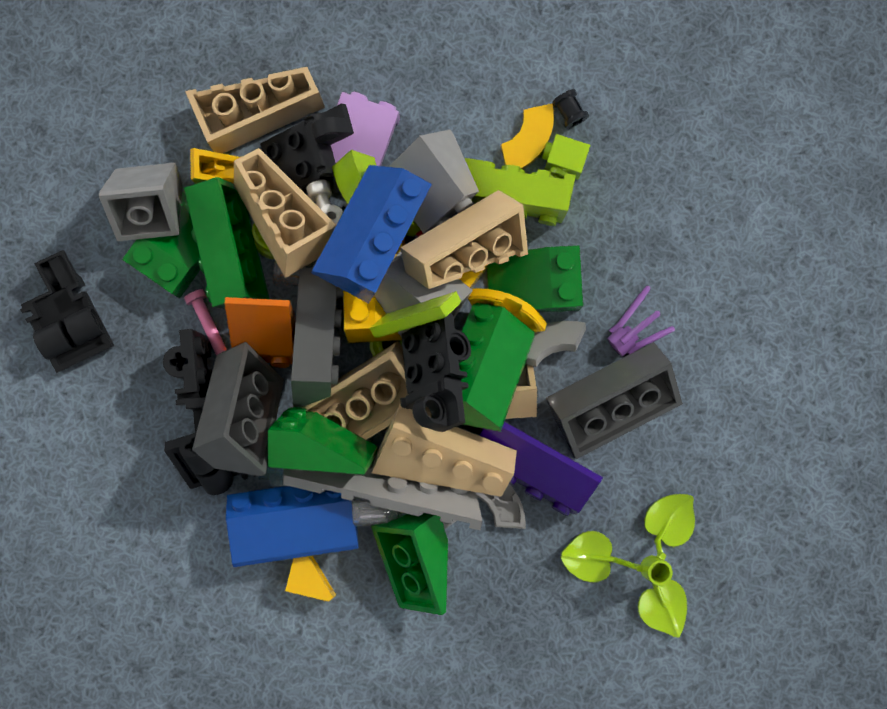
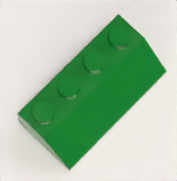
[184,177,270,309]
[459,302,535,432]

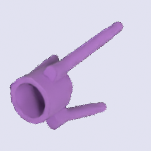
[607,286,675,357]

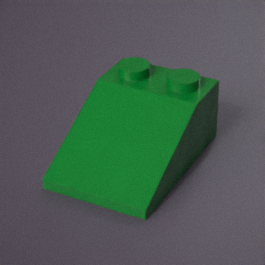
[122,192,201,298]
[487,245,583,313]
[268,407,377,475]
[371,510,448,615]

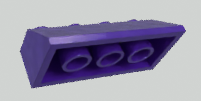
[478,422,603,516]

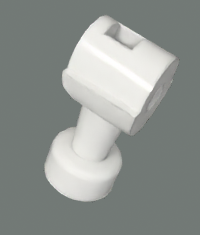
[306,180,343,225]

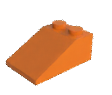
[224,297,296,368]

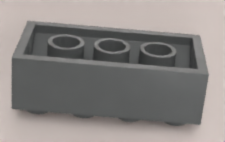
[291,268,343,407]
[192,342,284,476]
[546,342,683,459]

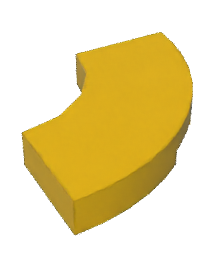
[501,103,554,169]
[468,288,547,332]

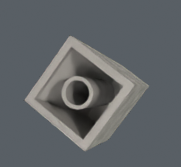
[389,129,479,233]
[99,162,183,241]
[374,251,473,338]

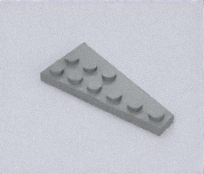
[283,456,482,531]

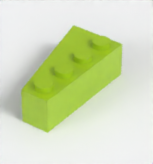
[465,158,576,226]

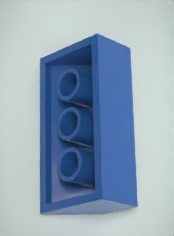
[311,165,432,304]
[226,486,359,567]

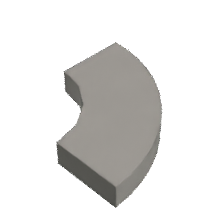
[525,321,586,367]
[476,484,526,529]

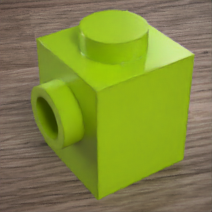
[542,134,590,180]

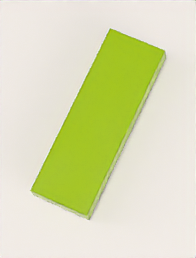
[369,291,461,338]

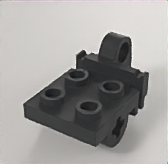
[260,103,354,194]
[20,250,114,373]
[400,313,471,432]
[163,329,212,433]
[164,432,268,495]

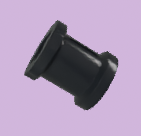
[552,89,589,129]

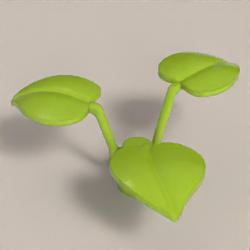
[560,494,695,638]

